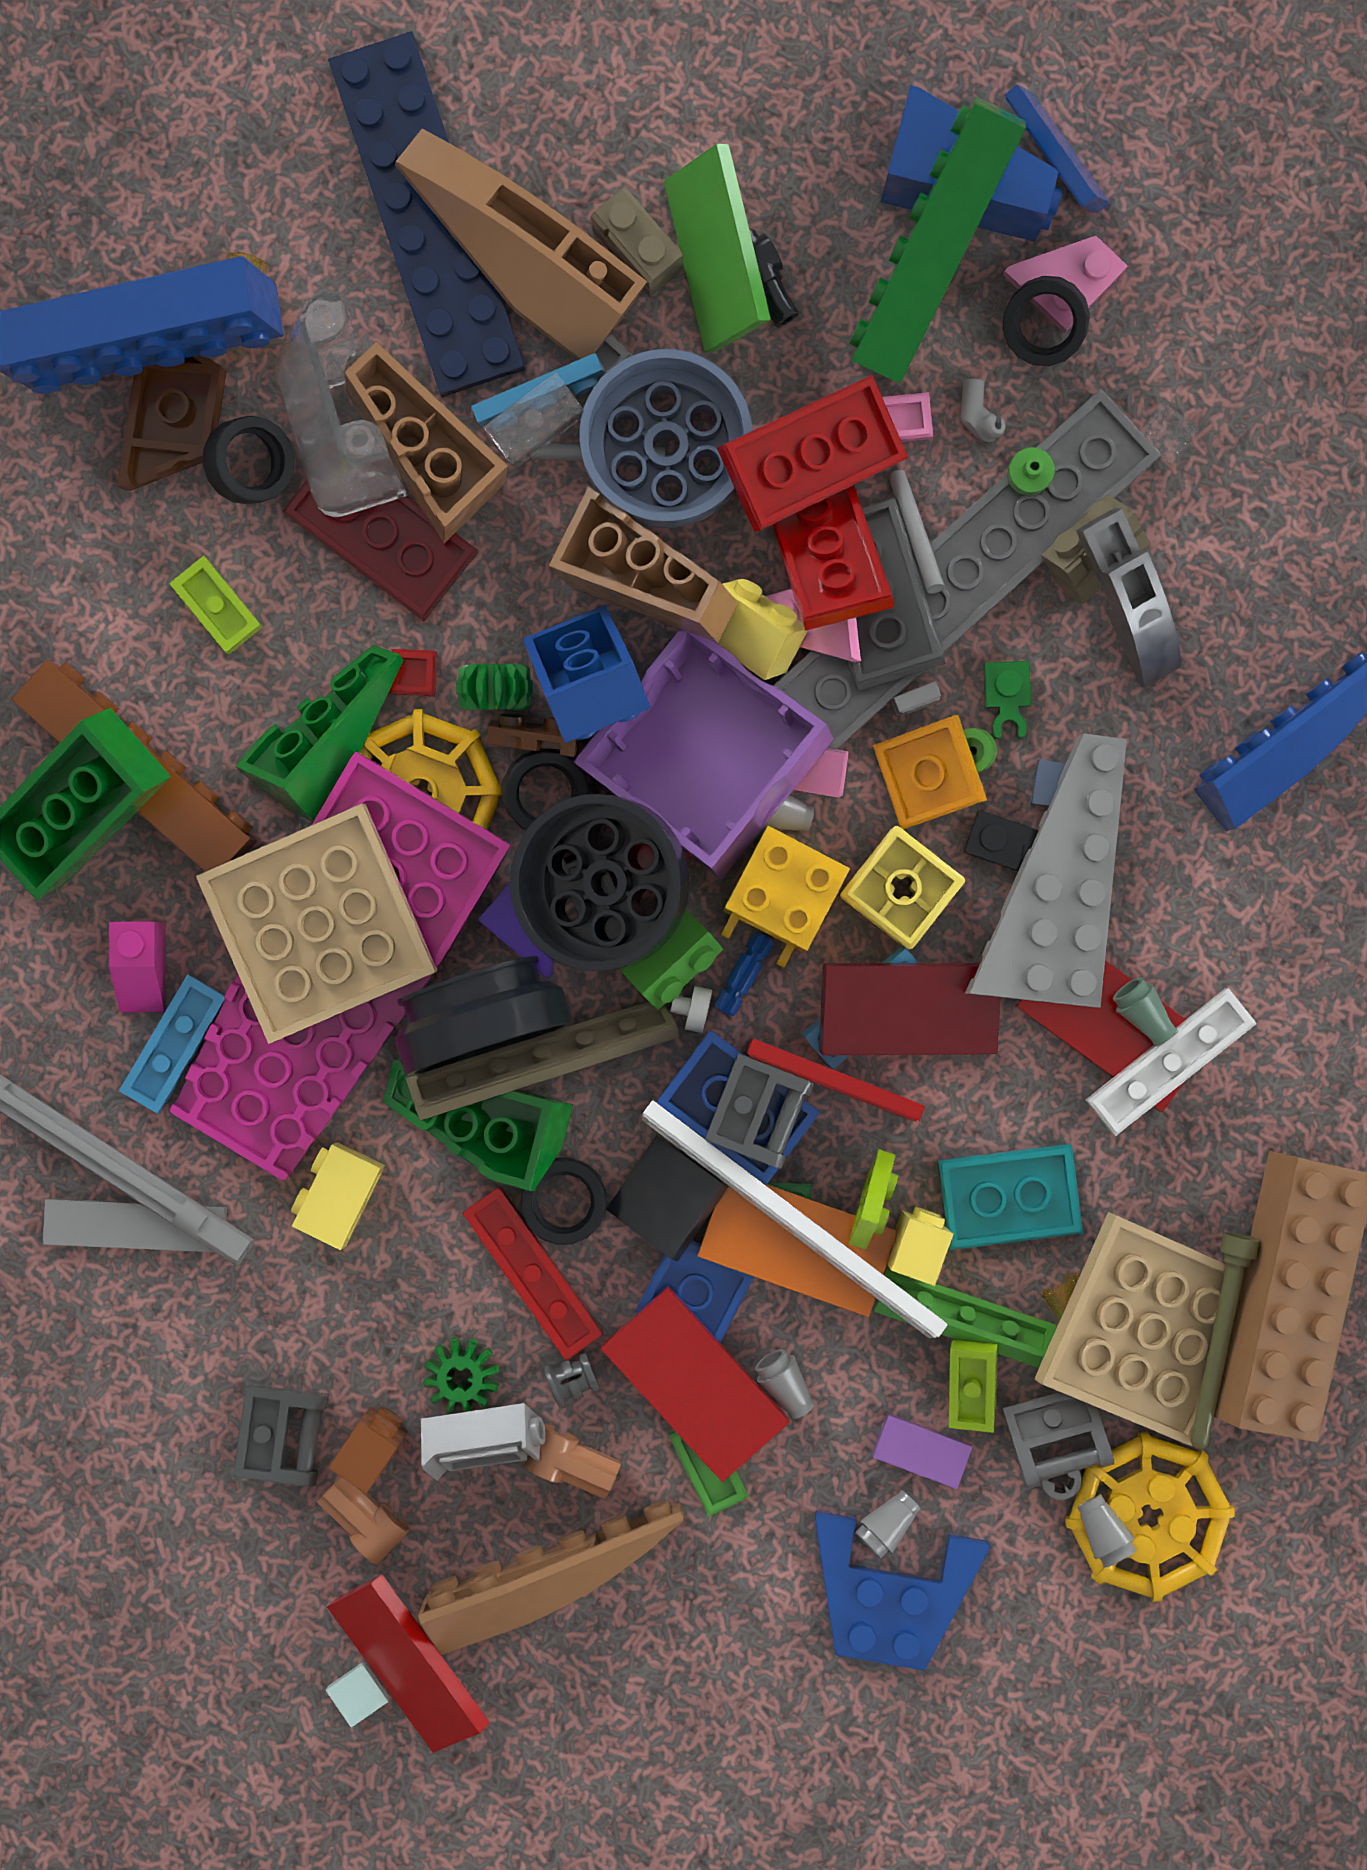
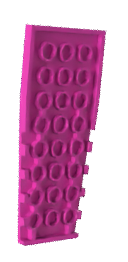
[170,752,513,1180]

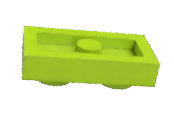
[169,555,263,655]
[848,1149,898,1250]
[949,1340,998,1433]

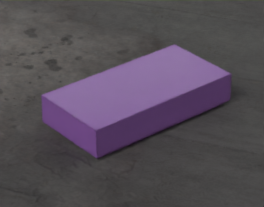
[872,1413,973,1489]

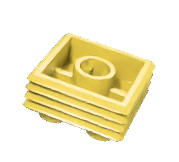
[840,826,965,949]

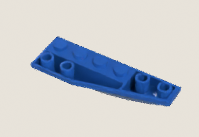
[1194,651,1367,832]

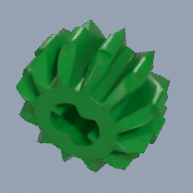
[456,664,533,710]
[423,1337,500,1414]

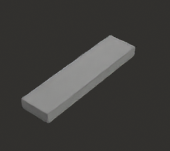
[43,1198,227,1252]

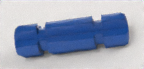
[715,932,774,1016]

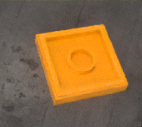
[873,715,987,830]

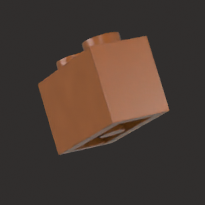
[328,1406,408,1494]

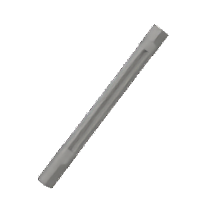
[0,1074,255,1266]

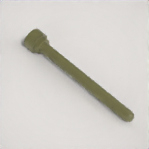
[1191,1232,1260,1449]

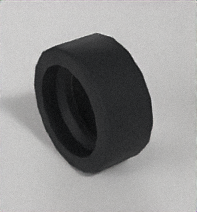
[1002,276,1090,366]
[203,415,295,504]
[501,749,589,830]
[521,1158,607,1245]

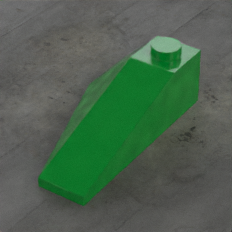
[235,645,404,822]
[382,1058,573,1191]

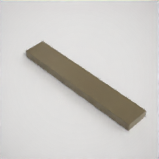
[406,1001,679,1121]

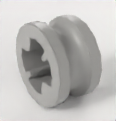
[1040,1456,1081,1500]

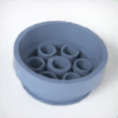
[579,349,752,528]

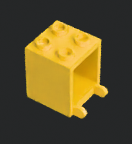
[721,826,850,968]

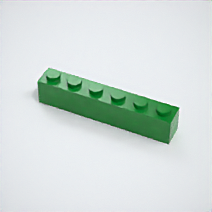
[849,96,1026,384]

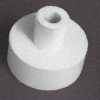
[670,986,712,1033]

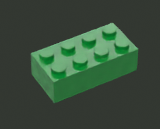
[0,707,171,901]

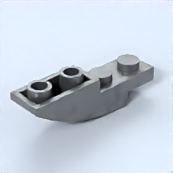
[1076,508,1182,688]

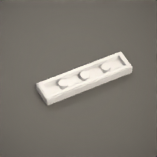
[1086,988,1257,1136]

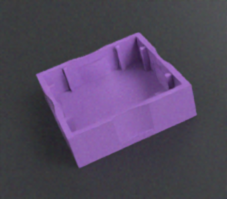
[574,629,834,880]

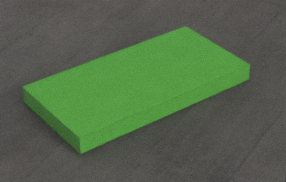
[664,144,771,352]

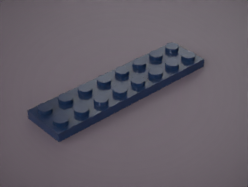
[328,31,526,398]

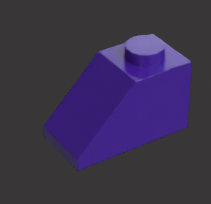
[477,882,554,978]

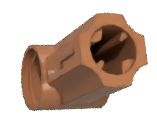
[524,1423,621,1500]
[317,1477,410,1565]

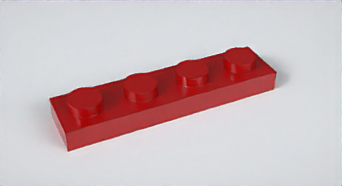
[462,1186,603,1360]

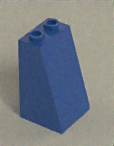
[881,85,1063,242]

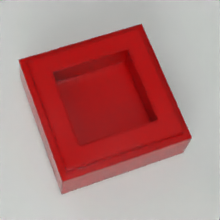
[390,649,437,697]

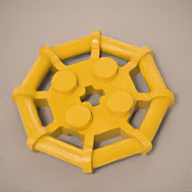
[360,709,502,830]
[1065,1431,1235,1602]

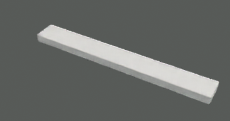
[641,1100,948,1338]

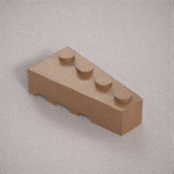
[344,342,508,544]
[549,486,738,643]

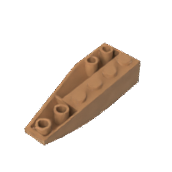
[395,129,647,360]
[418,1500,684,1655]

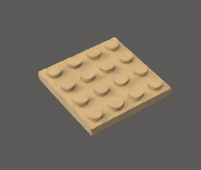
[196,804,438,1044]
[1034,1212,1244,1446]

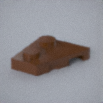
[487,714,580,757]

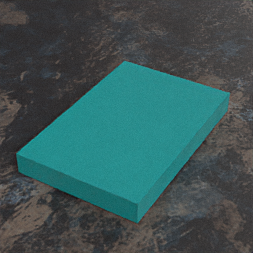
[937,1143,1083,1250]

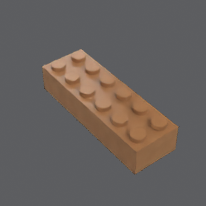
[1214,1151,1367,1443]

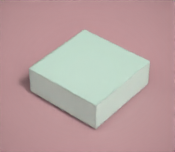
[326,1661,390,1727]

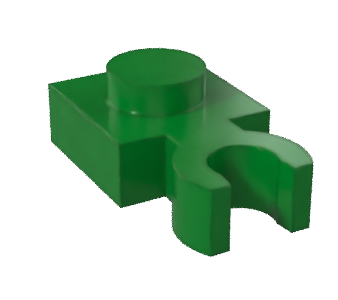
[983,661,1031,739]

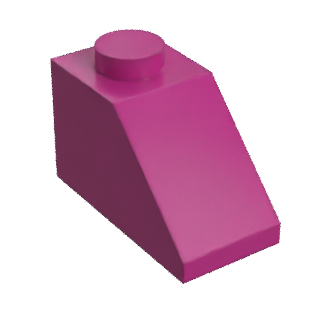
[109,921,166,1012]

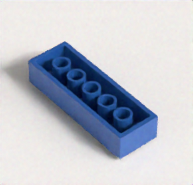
[0,256,284,394]

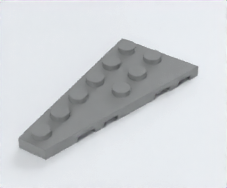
[965,734,1127,1008]

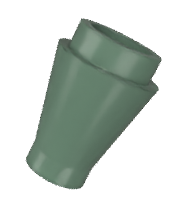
[1113,977,1177,1046]

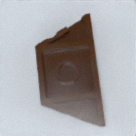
[117,355,227,491]

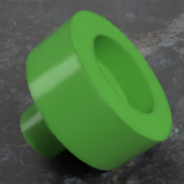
[1007,447,1055,496]
[964,728,997,773]

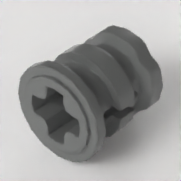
[544,1352,600,1409]

